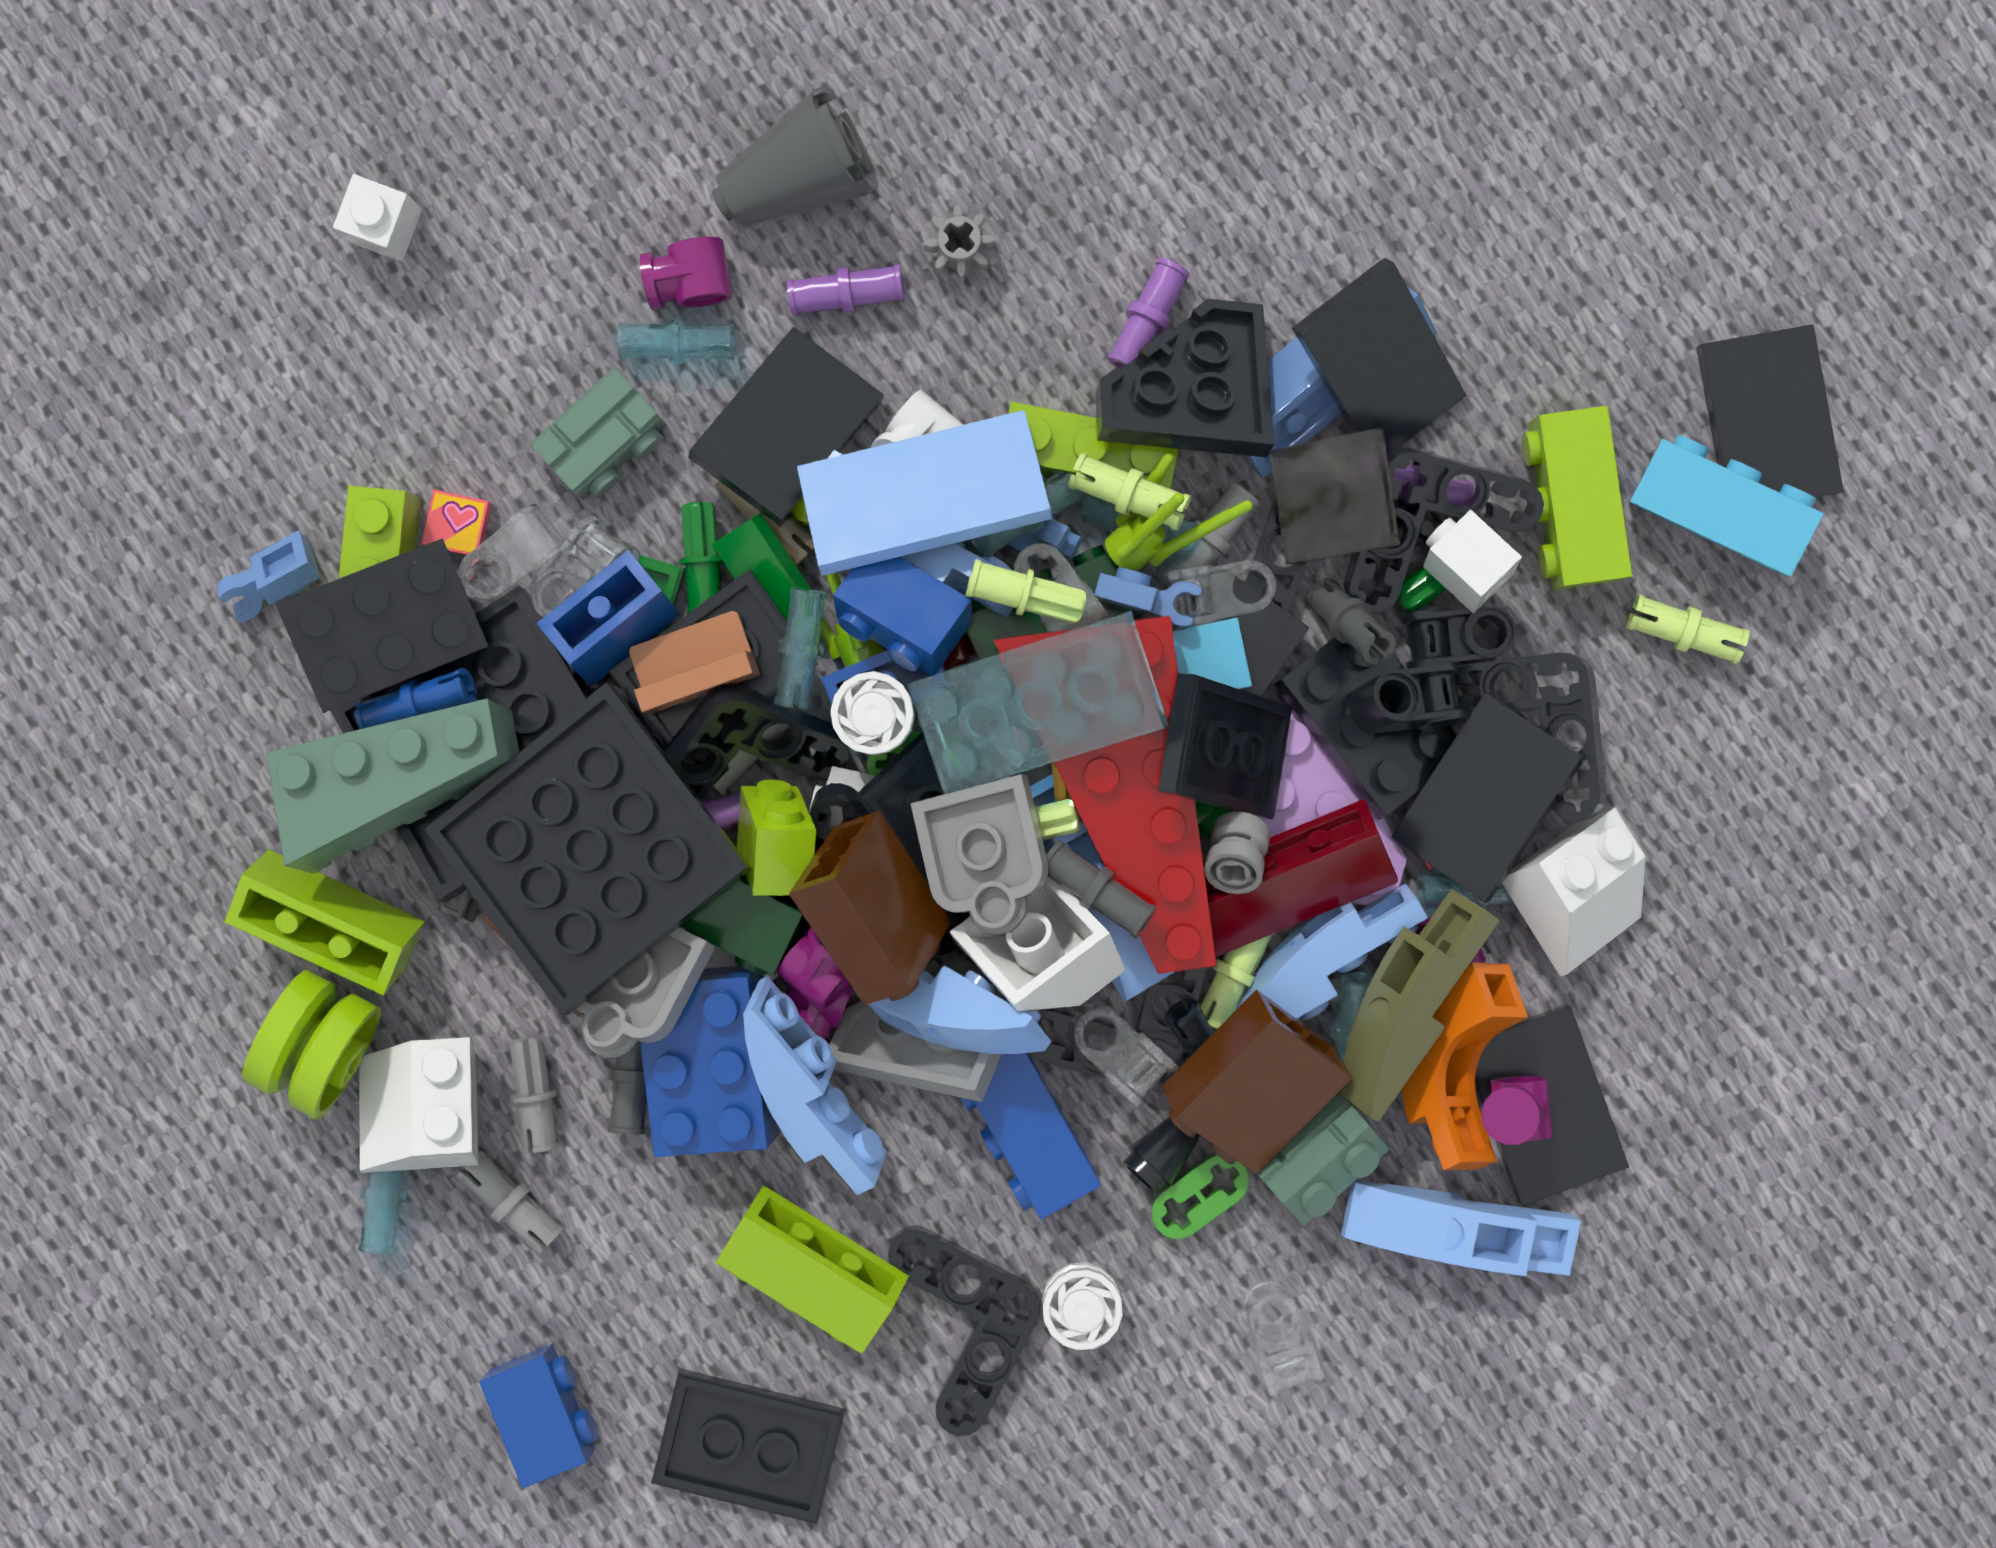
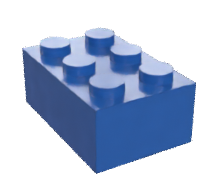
[640,966,781,1157]

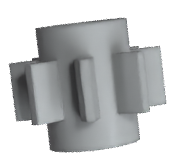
[924,205,995,282]

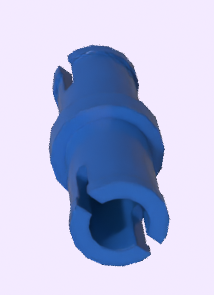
[355,668,477,729]

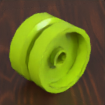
[242,970,381,1119]

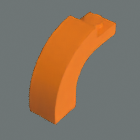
[1402,962,1528,1171]

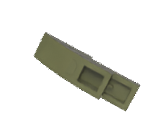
[1338,889,1500,1122]

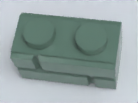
[530,367,667,500]
[1257,1093,1390,1227]

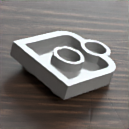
[911,774,1049,934]
[577,928,716,1058]

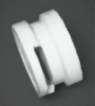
[830,671,915,755]
[1042,1262,1123,1350]

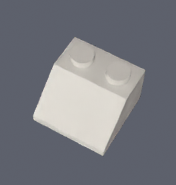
[1502,808,1646,976]
[950,877,1126,1011]
[359,1037,479,1173]

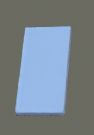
[797,410,1052,576]

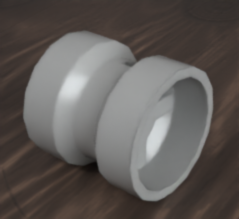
[1204,811,1270,894]

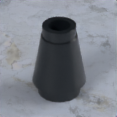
[1123,1117,1201,1194]

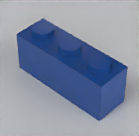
[959,1053,1101,1220]

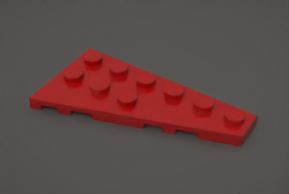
[993,615,1216,974]

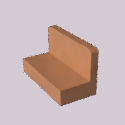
[629,611,761,714]

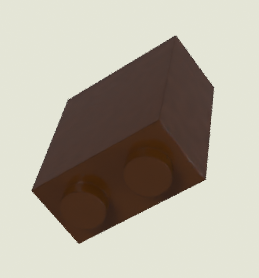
[789,811,952,1005]
[1162,989,1352,1174]

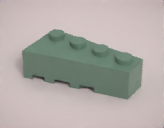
[266,698,519,874]

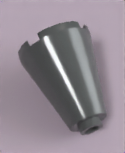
[712,84,878,226]

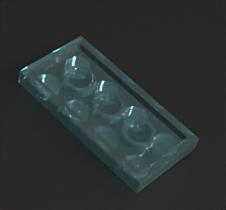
[907,611,1168,794]

